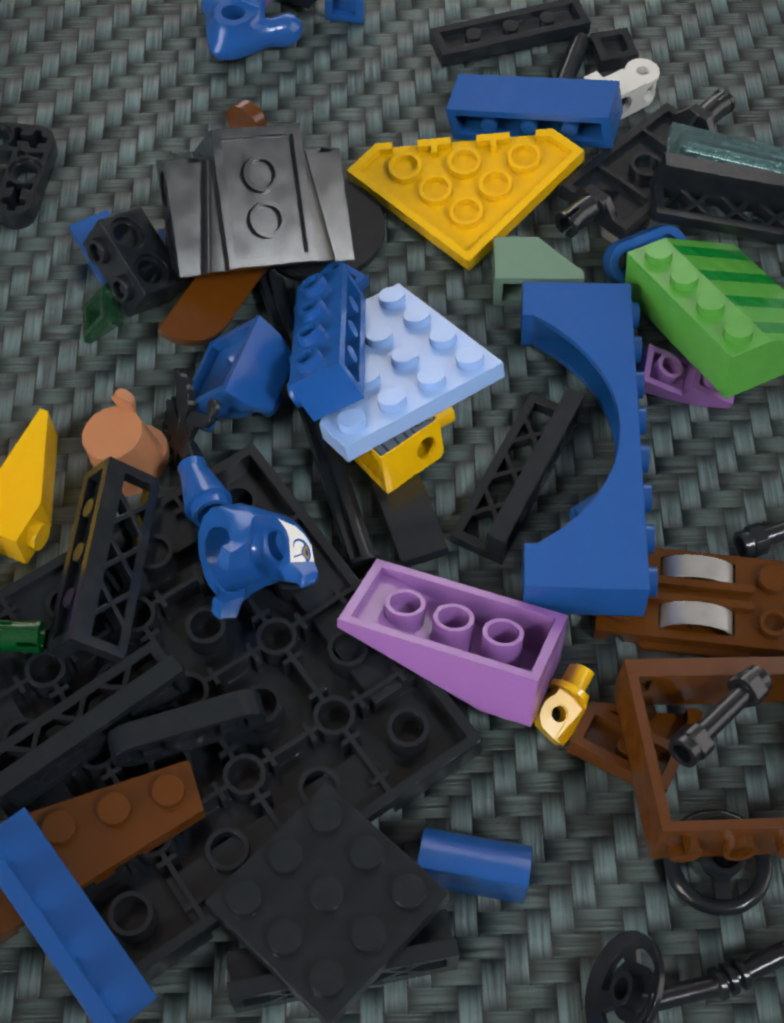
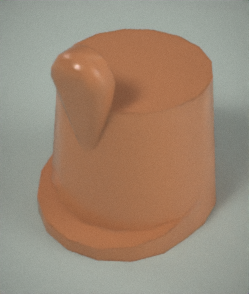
[82,388,170,497]

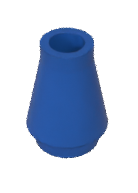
[177,455,232,527]

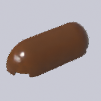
[158,268,267,346]

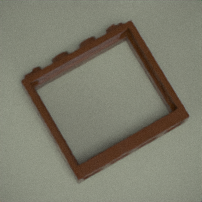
[613,656,784,863]

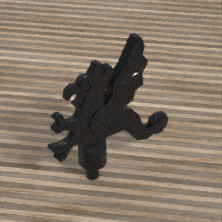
[162,368,220,470]

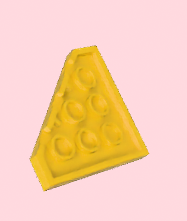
[346,128,584,271]

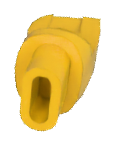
[534,663,595,746]

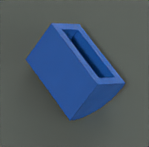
[417,827,533,904]

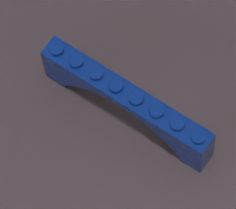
[520,281,658,616]

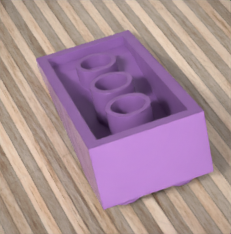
[337,559,568,727]

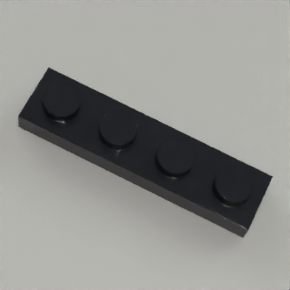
[430,0,591,67]

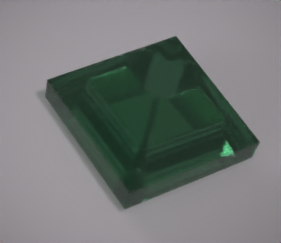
[83,283,124,344]

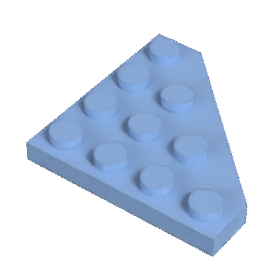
[320,283,505,462]

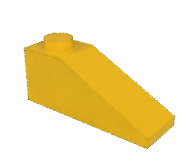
[0,408,58,564]

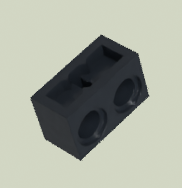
[83,207,187,317]

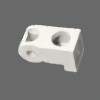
[583,58,660,119]

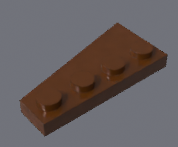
[0,760,206,944]

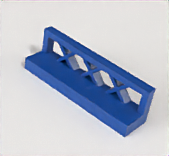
[0,807,158,1023]

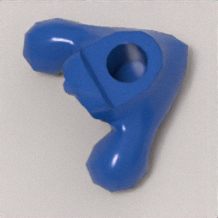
[201,0,303,61]

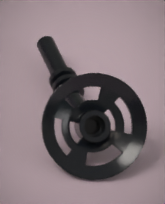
[585,930,784,1023]

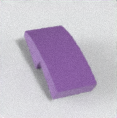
[638,344,734,408]

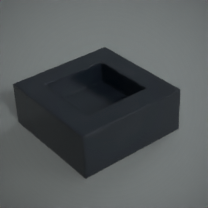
[589,27,639,73]

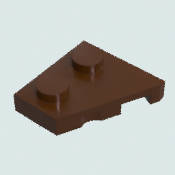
[566,702,703,794]

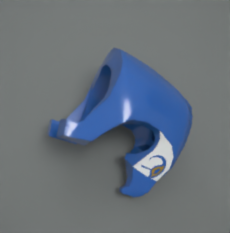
[198,503,318,619]

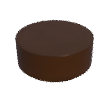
[226,99,267,128]

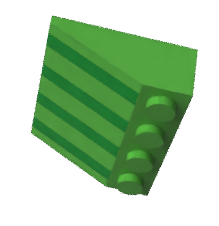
[625,238,784,399]

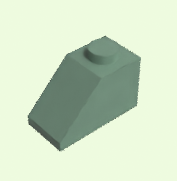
[492,236,585,306]

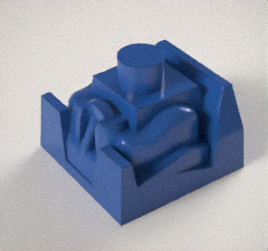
[192,315,291,433]

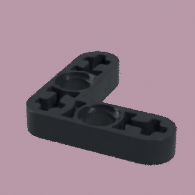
[0,121,58,230]

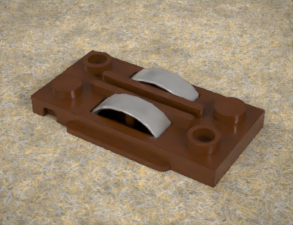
[593,548,784,658]

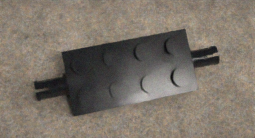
[555,89,736,239]

